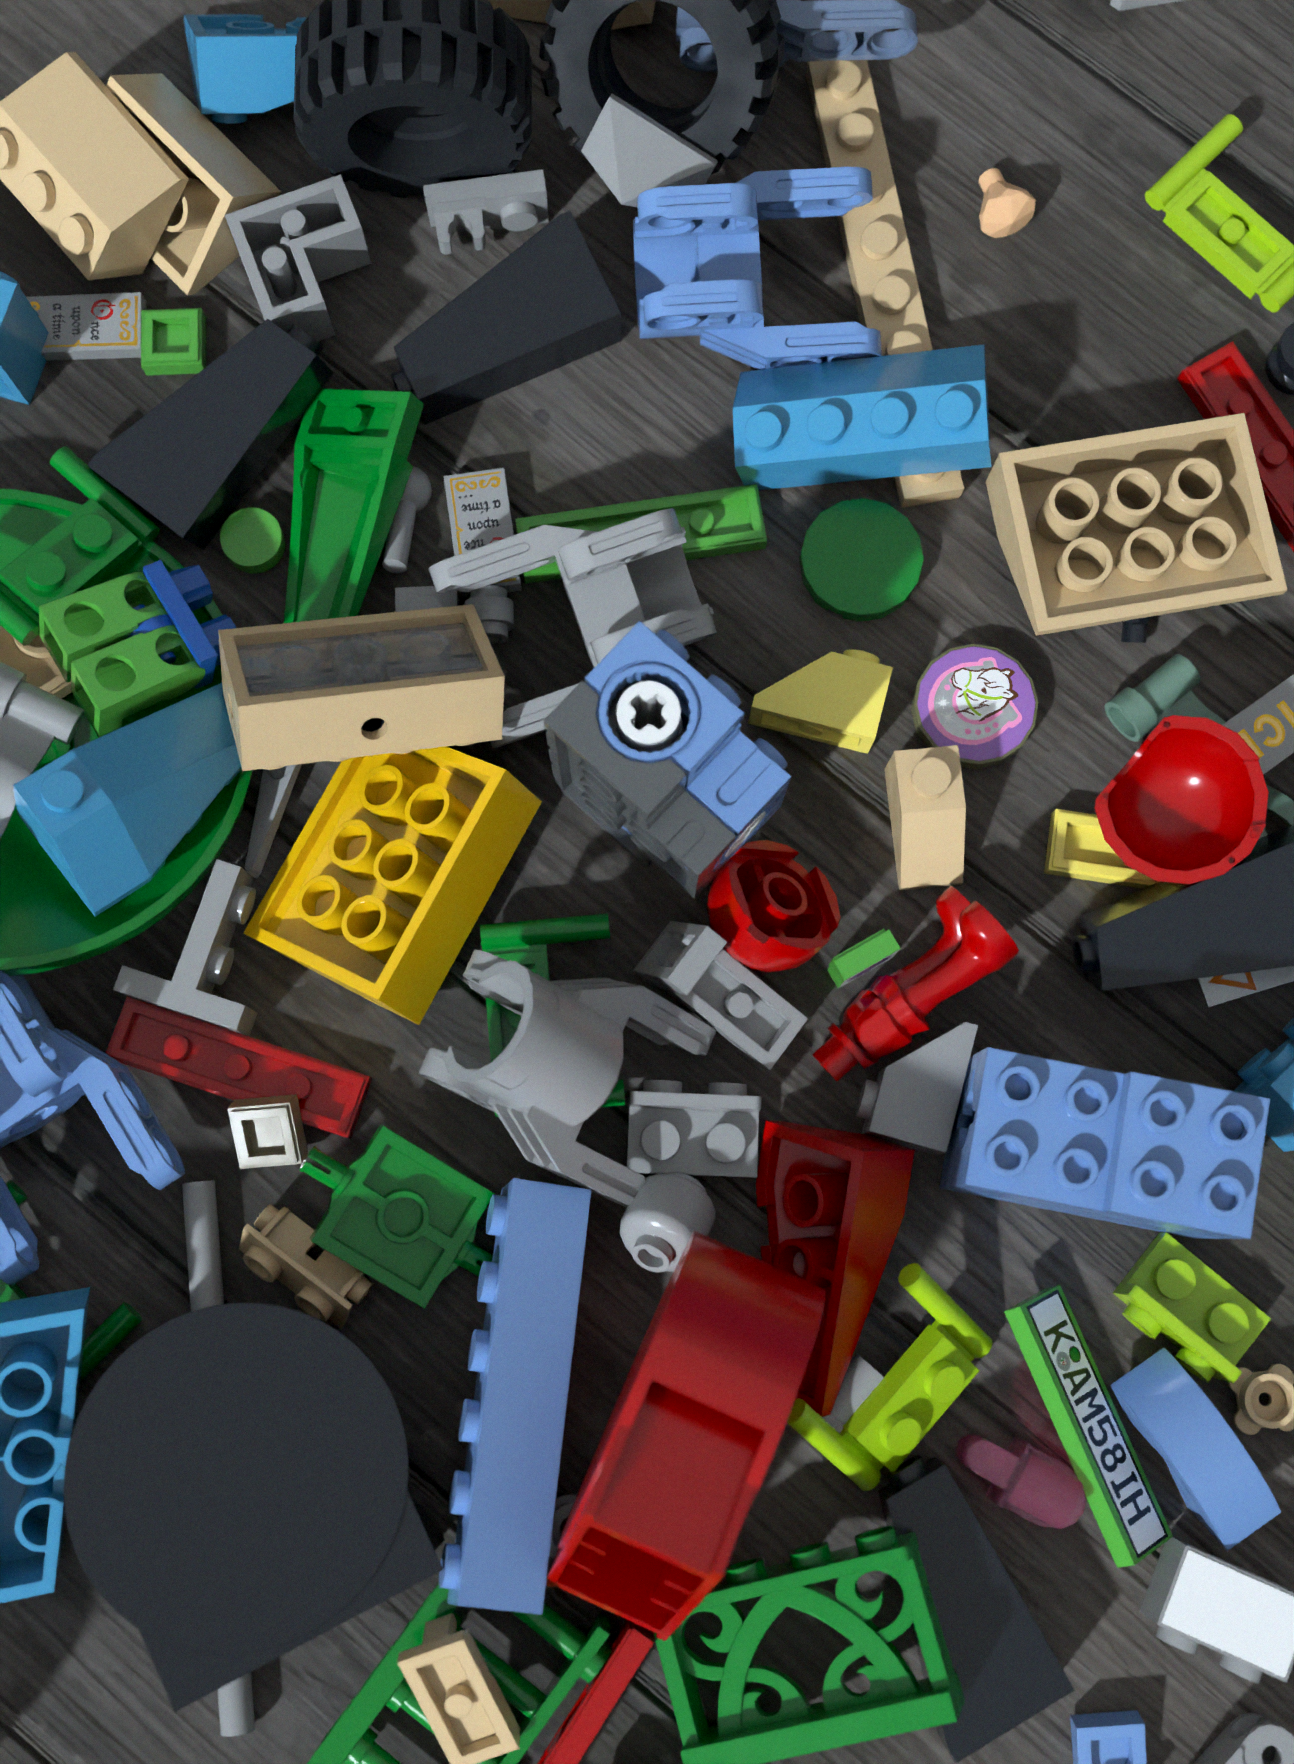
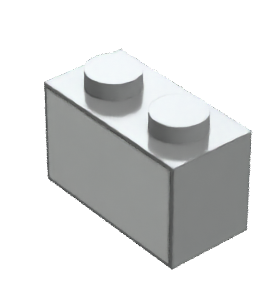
[1139,1537,1294,1684]

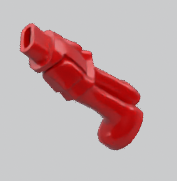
[812,886,1019,1082]

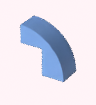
[1111,1347,1281,1551]

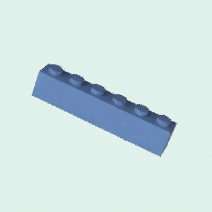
[439,1178,591,1615]

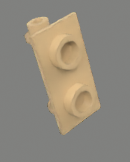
[239,1204,373,1329]

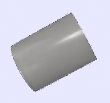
[832,1354,884,1424]

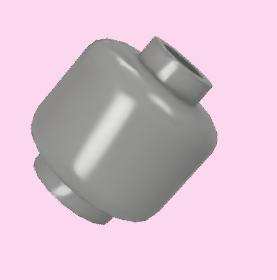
[619,1172,716,1272]

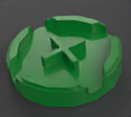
[799,498,924,622]

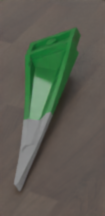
[244,389,424,879]

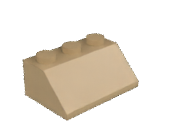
[0,52,189,280]
[106,73,281,295]

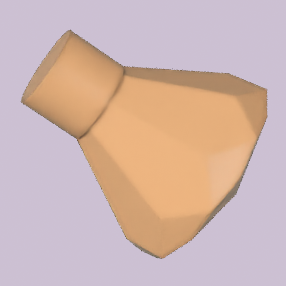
[979,168,1036,238]

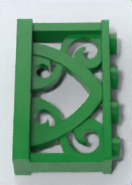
[653,1526,965,1764]

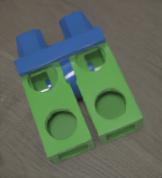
[39,560,236,737]

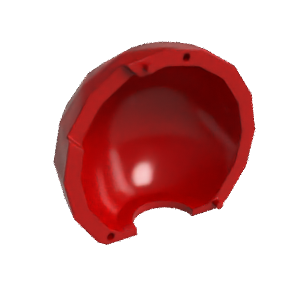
[1095,715,1269,884]

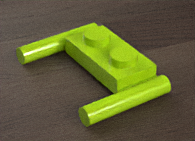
[1145,114,1294,313]
[786,1263,992,1491]

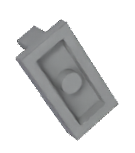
[423,169,549,255]

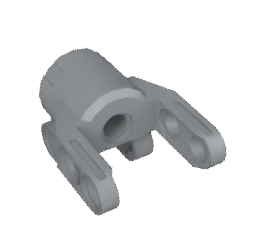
[429,508,717,749]
[418,950,716,1207]

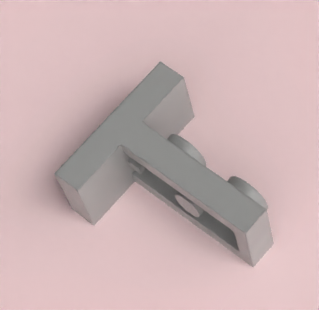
[113,859,258,1036]
[633,921,808,1070]

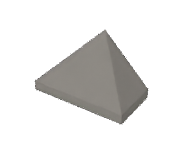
[581,93,718,208]

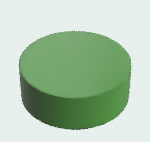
[220,508,286,573]

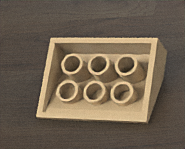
[986,413,1288,636]

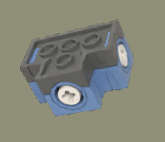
[544,621,791,899]

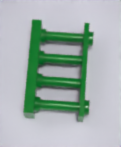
[307,1582,613,1764]

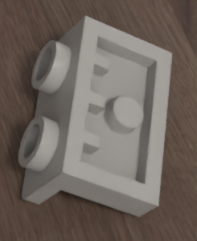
[627,1080,761,1178]

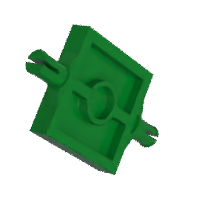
[299,1124,494,1309]

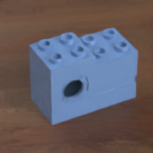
[939,1047,1270,1239]

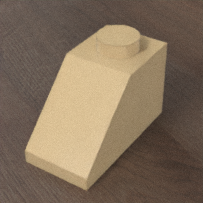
[884,745,966,891]

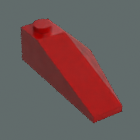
[756,1120,915,1417]

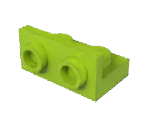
[1113,1232,1271,1383]

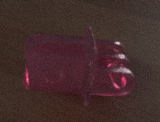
[956,1434,1086,1529]

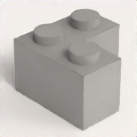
[225,174,371,342]

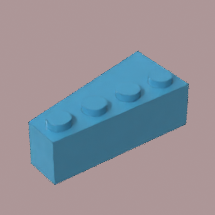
[0,1287,90,1603]

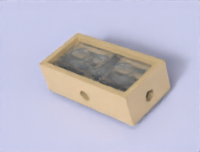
[218,604,505,771]

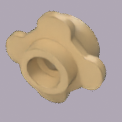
[1228,1364,1294,1435]

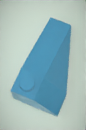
[184,14,306,123]
[13,683,242,917]

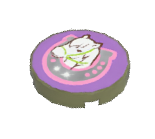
[911,644,1038,770]

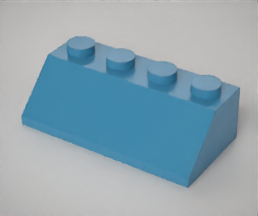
[733,344,992,490]

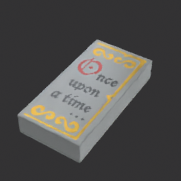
[26,292,147,360]
[443,468,522,599]

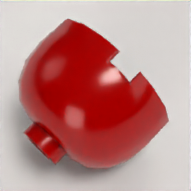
[707,840,841,972]

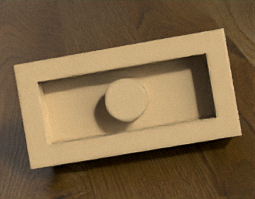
[397,1613,520,1764]

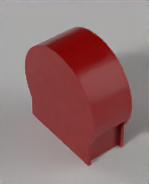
[546,1231,825,1641]

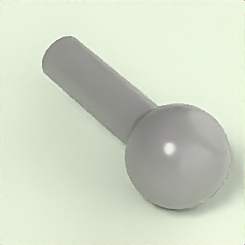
[382,466,432,573]

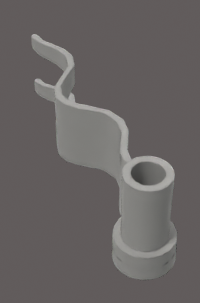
[0,662,85,839]

